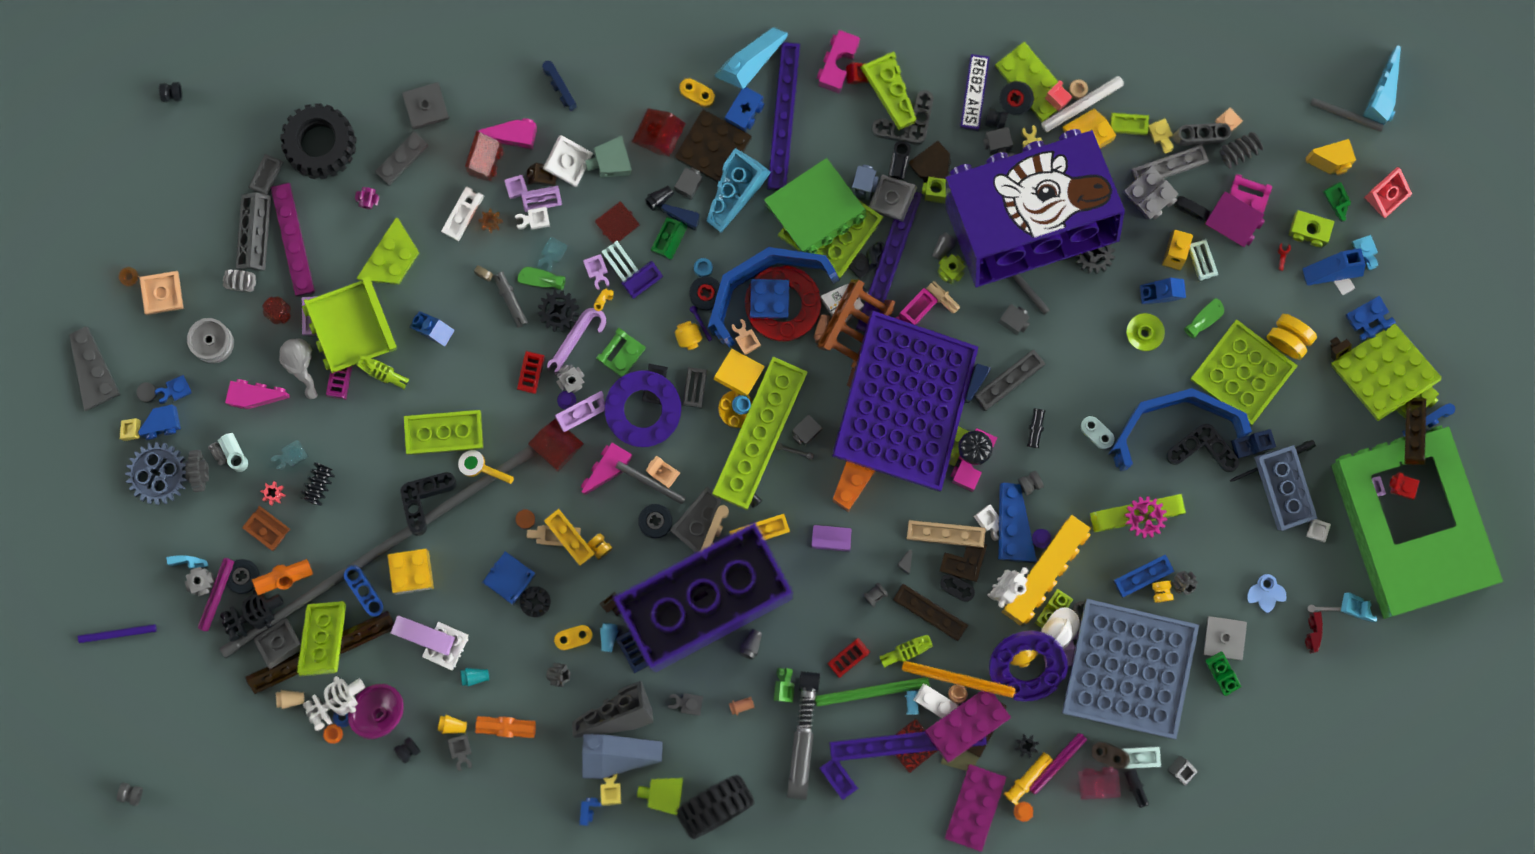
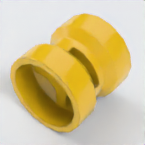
[587,533,613,560]
[1152,581,1174,603]

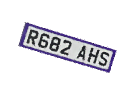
[960,54,990,131]

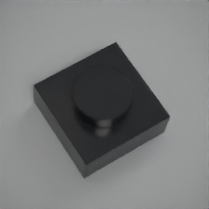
[849,253,872,279]

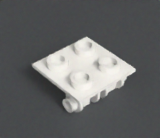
[422,622,469,670]

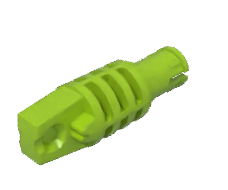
[357,356,409,390]
[879,635,933,668]

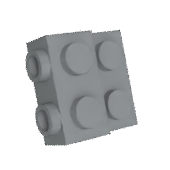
[1123,166,1178,220]

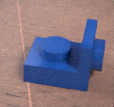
[580,798,602,826]

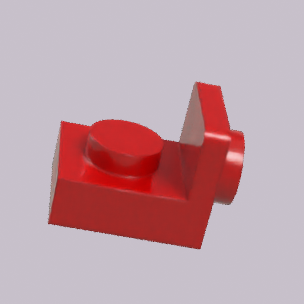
[1389,472,1419,500]

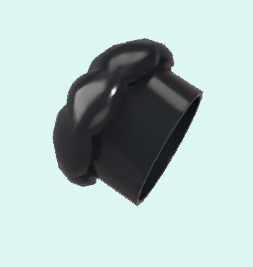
[958,431,993,465]

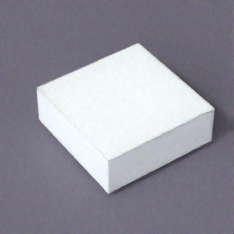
[1306,519,1331,543]

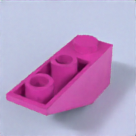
[225,379,290,410]
[581,443,632,495]

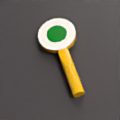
[458,450,514,484]

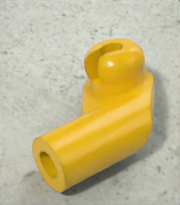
[594,289,614,311]

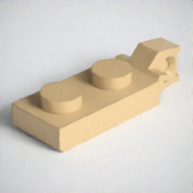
[527,525,581,547]

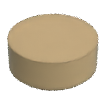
[1069,80,1088,100]

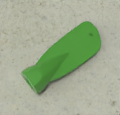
[518,267,566,290]
[1184,298,1224,339]

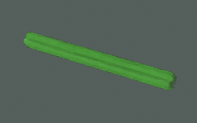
[815,677,930,706]

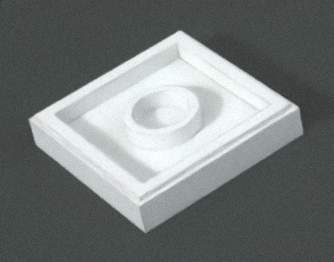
[543,135,593,187]

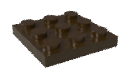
[675,109,752,182]

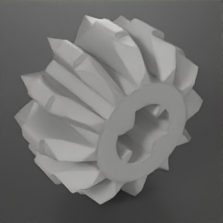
[223,269,256,292]

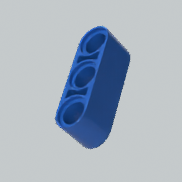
[344,565,383,616]

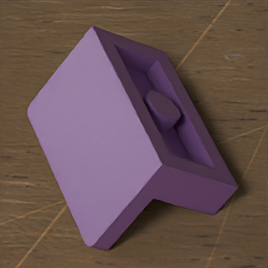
[811,525,852,552]

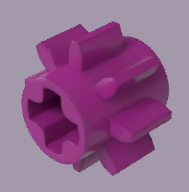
[355,187,379,209]

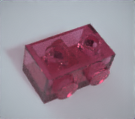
[1078,767,1120,800]

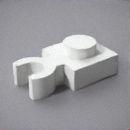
[515,207,550,230]
[974,504,999,541]

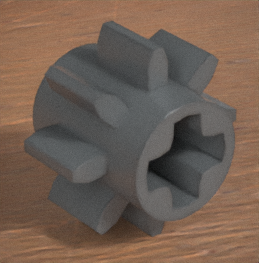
[1172,571,1198,595]
[546,663,571,687]

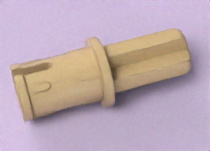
[926,281,960,314]

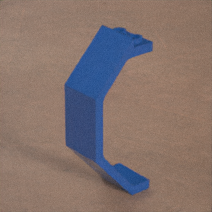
[707,247,840,348]
[1108,388,1252,471]

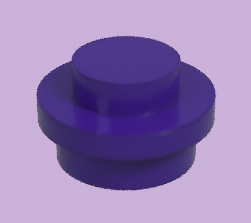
[557,391,577,410]
[1032,529,1051,548]

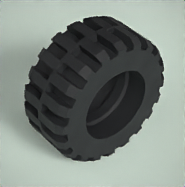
[280,103,356,179]
[676,774,754,839]

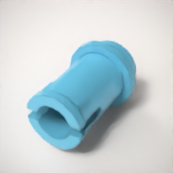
[905,691,919,715]

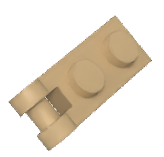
[701,505,729,550]

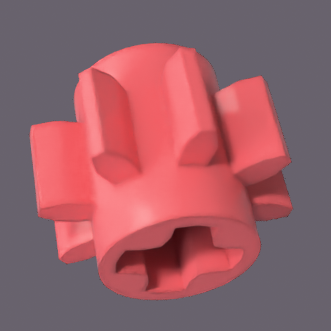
[260,481,286,506]

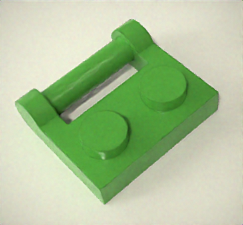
[596,328,646,377]

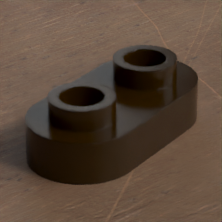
[1091,742,1130,769]

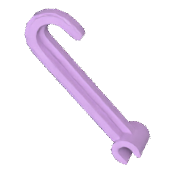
[547,308,606,375]

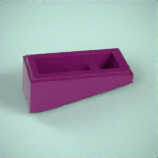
[326,366,352,400]

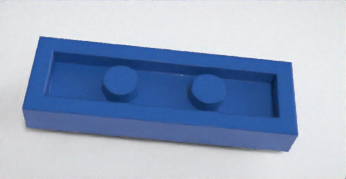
[1113,554,1175,598]

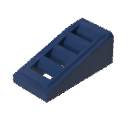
[662,204,700,231]
[965,363,991,403]
[616,630,649,674]

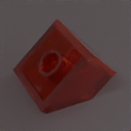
[632,108,686,157]
[465,131,504,182]
[528,418,584,472]

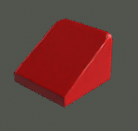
[846,62,869,84]

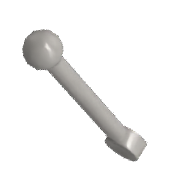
[1307,605,1341,613]

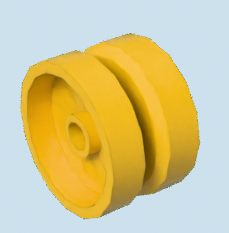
[1266,314,1317,360]

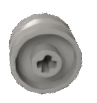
[187,318,234,364]

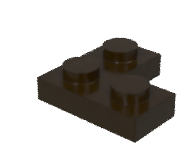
[939,544,987,582]

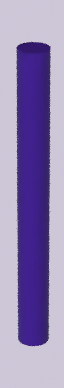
[78,624,157,643]

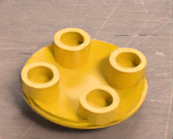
[718,390,753,428]

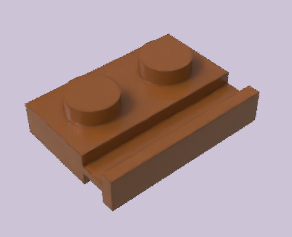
[242,506,291,552]

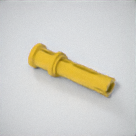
[1003,752,1053,806]

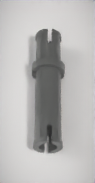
[493,271,528,328]

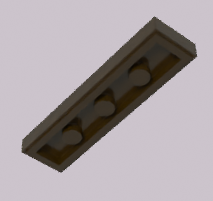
[1404,398,1426,465]
[893,584,968,642]

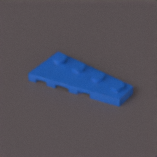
[998,483,1037,563]

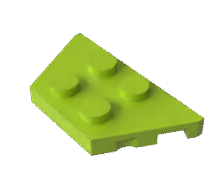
[357,217,419,285]

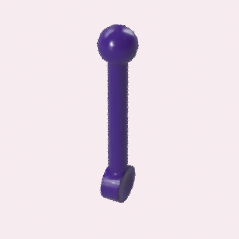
[690,306,712,341]

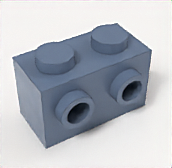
[852,165,879,201]

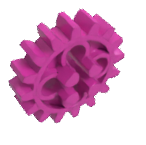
[1124,496,1168,539]

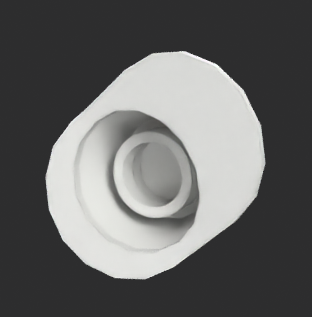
[1041,608,1080,649]

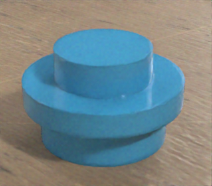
[732,395,751,415]

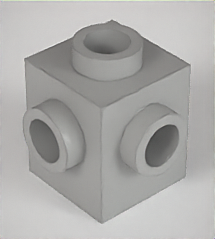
[556,364,585,393]
[185,567,215,597]

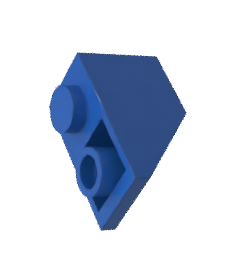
[1140,278,1186,304]
[410,311,455,346]
[138,404,181,440]

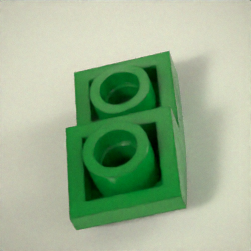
[1205,651,1241,696]

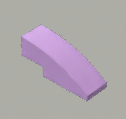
[391,615,455,656]

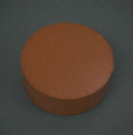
[516,509,535,529]

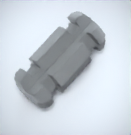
[208,442,227,466]

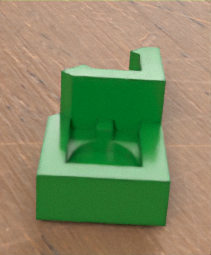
[1323,182,1351,222]

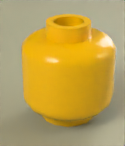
[674,321,702,350]

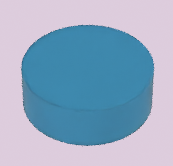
[694,258,713,277]

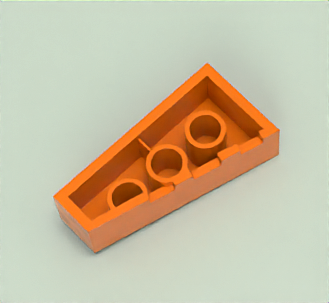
[832,461,876,512]

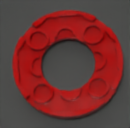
[745,265,821,342]

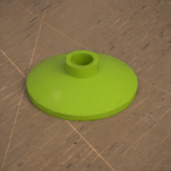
[1126,313,1165,351]

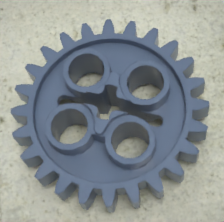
[125,442,188,505]

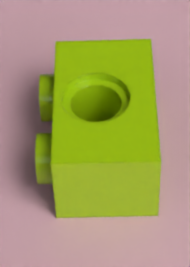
[1288,210,1335,247]

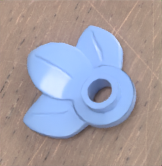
[1247,574,1286,613]

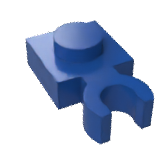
[155,375,192,404]

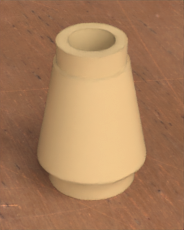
[276,690,304,709]

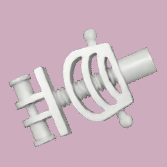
[987,568,1028,607]
[303,676,366,730]

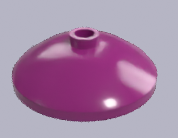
[348,684,403,739]

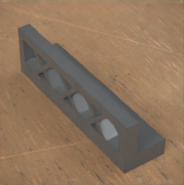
[236,192,271,271]

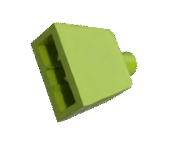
[637,778,683,816]

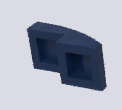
[1231,429,1276,459]

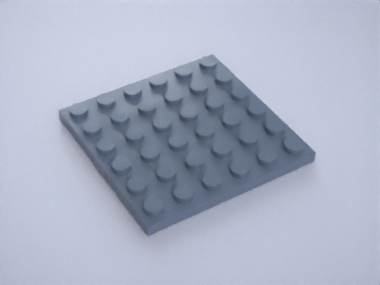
[1062,599,1199,739]

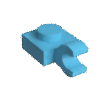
[1352,235,1378,270]

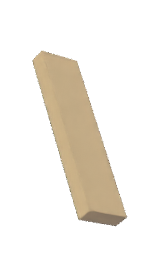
[907,520,986,548]

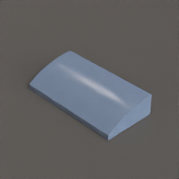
[1254,445,1318,531]

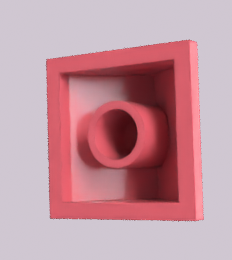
[1364,167,1412,218]

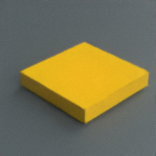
[713,349,765,397]

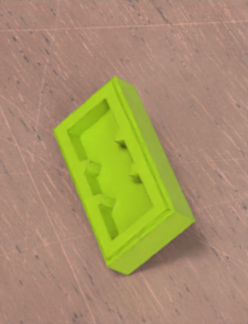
[1110,113,1149,135]

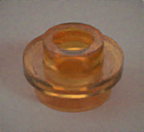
[119,267,139,286]

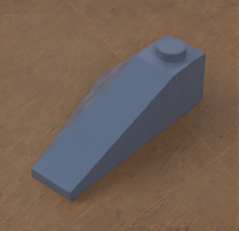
[582,734,663,779]

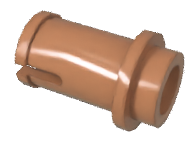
[729,696,755,715]

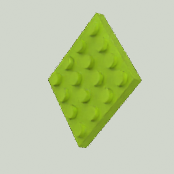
[778,200,884,279]
[1190,319,1298,426]
[1331,324,1442,421]

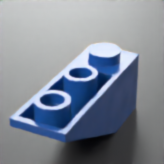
[1302,248,1366,286]

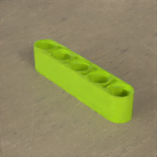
[1090,494,1186,532]

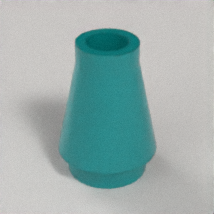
[460,668,489,687]

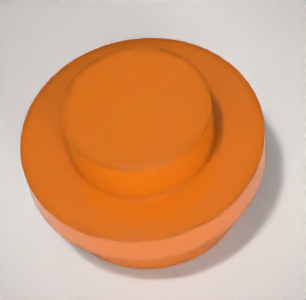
[323,724,343,744]
[1014,802,1033,822]

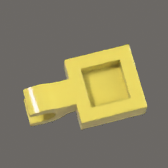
[1148,118,1174,154]

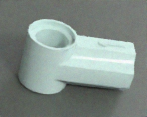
[218,433,248,472]

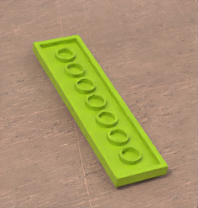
[712,357,808,510]

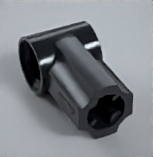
[888,140,911,180]

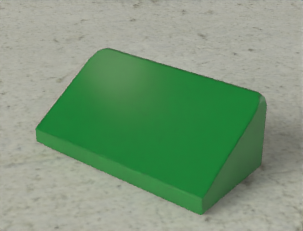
[651,217,687,260]

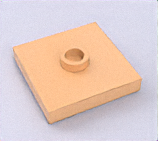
[139,271,184,315]

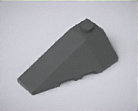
[572,681,653,738]

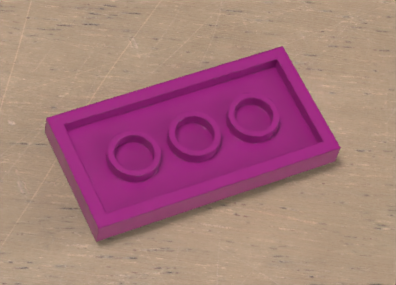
[925,690,1011,763]
[944,764,1007,852]

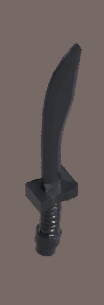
[1230,440,1316,482]

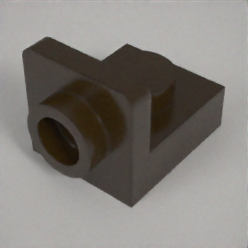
[526,163,556,186]

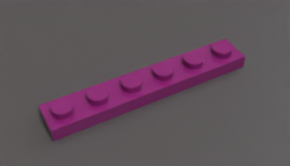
[271,183,315,297]

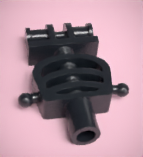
[220,590,284,642]

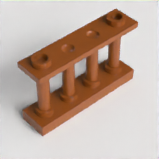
[817,279,895,369]

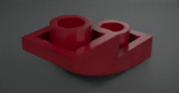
[1305,611,1323,653]

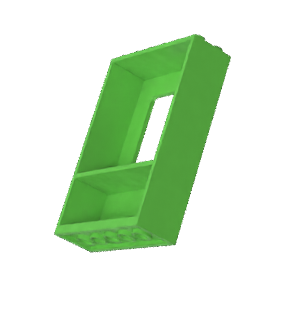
[1331,425,1503,619]

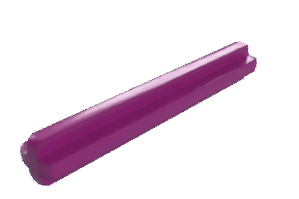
[198,558,234,631]
[1029,733,1087,795]

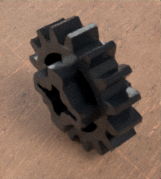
[538,290,579,332]

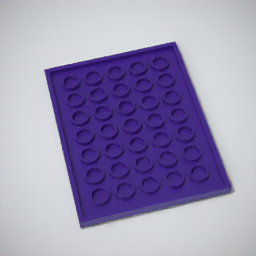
[832,311,979,492]

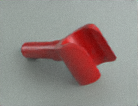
[1278,243,1291,271]

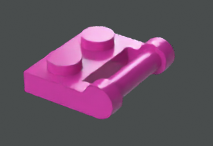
[1229,174,1272,214]

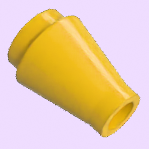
[438,714,467,734]

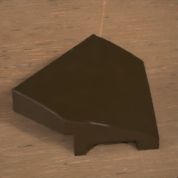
[908,141,951,182]

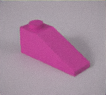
[475,118,537,149]

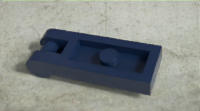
[542,60,577,111]

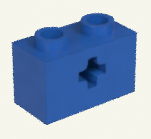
[725,87,765,132]

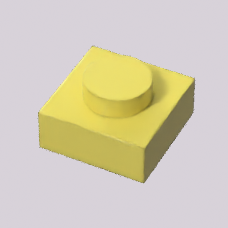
[119,418,141,441]

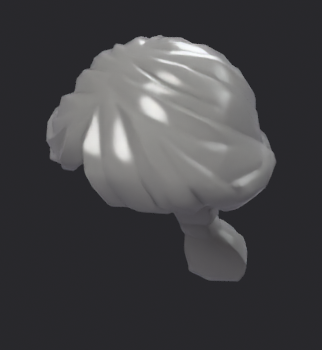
[279,338,318,399]

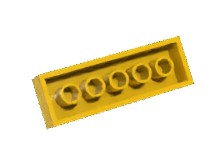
[1002,515,1091,626]

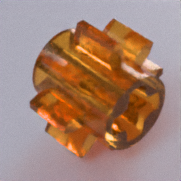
[478,208,503,234]

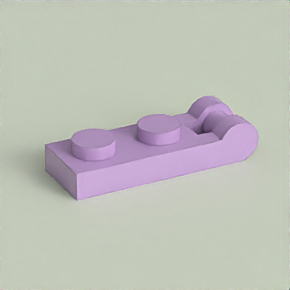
[554,391,605,432]

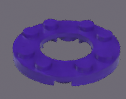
[604,370,681,447]
[989,631,1068,701]

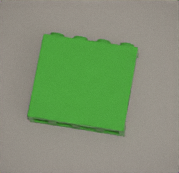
[764,158,867,254]

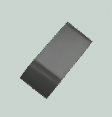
[1173,123,1231,146]

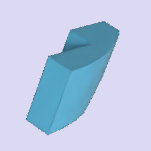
[166,556,208,570]
[1341,593,1377,622]

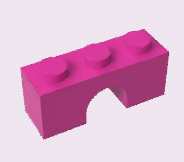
[816,30,860,94]
[951,428,997,492]

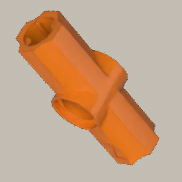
[252,559,313,595]
[475,716,536,738]

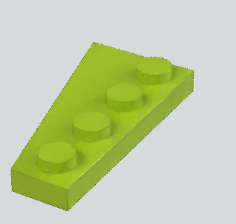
[861,51,916,130]

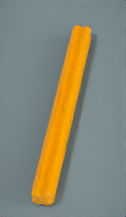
[902,661,1015,698]

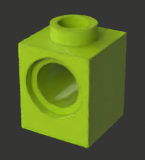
[922,176,946,204]

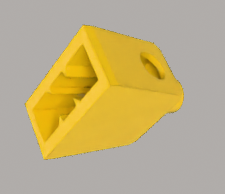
[1162,230,1193,270]

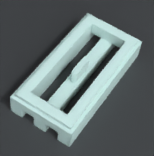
[1189,239,1218,281]
[602,241,638,281]

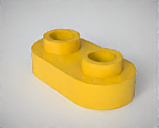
[680,78,715,107]
[554,625,593,650]

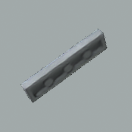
[974,349,1045,411]

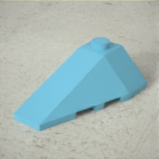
[715,27,788,89]
[1363,45,1401,124]
[706,148,771,232]

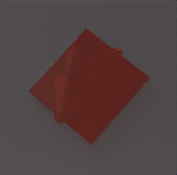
[595,201,640,244]

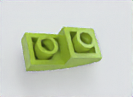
[1035,589,1073,628]

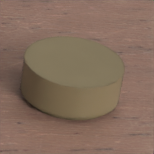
[474,265,494,281]

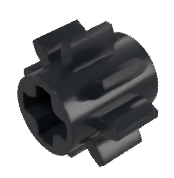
[1015,734,1039,758]

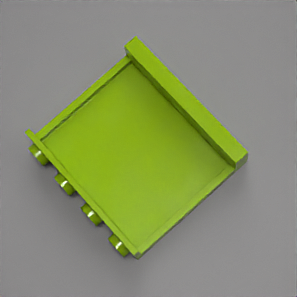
[302,276,397,373]

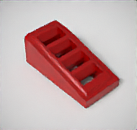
[517,351,545,394]
[827,638,870,678]

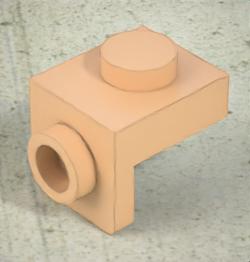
[646,456,680,488]

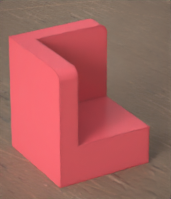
[1045,80,1072,112]

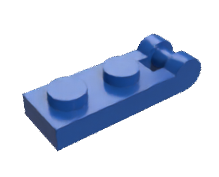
[1402,403,1455,436]

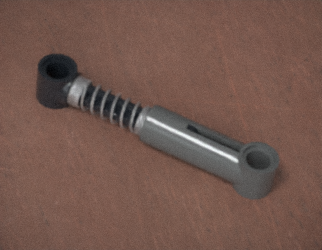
[787,671,820,800]

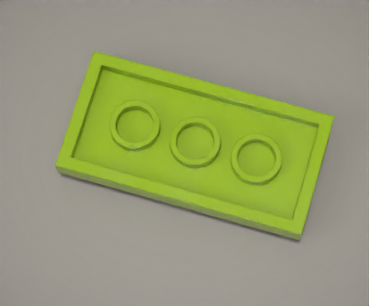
[995,42,1072,122]
[404,410,484,455]
[297,601,346,676]

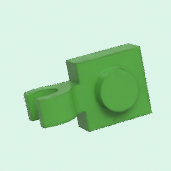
[774,668,795,703]

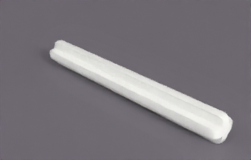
[1041,76,1124,132]

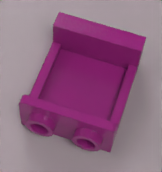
[1204,191,1265,247]

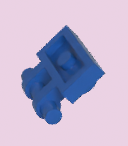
[1345,296,1396,342]

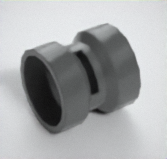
[1018,471,1044,496]
[117,782,143,806]

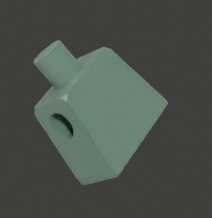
[585,136,631,178]

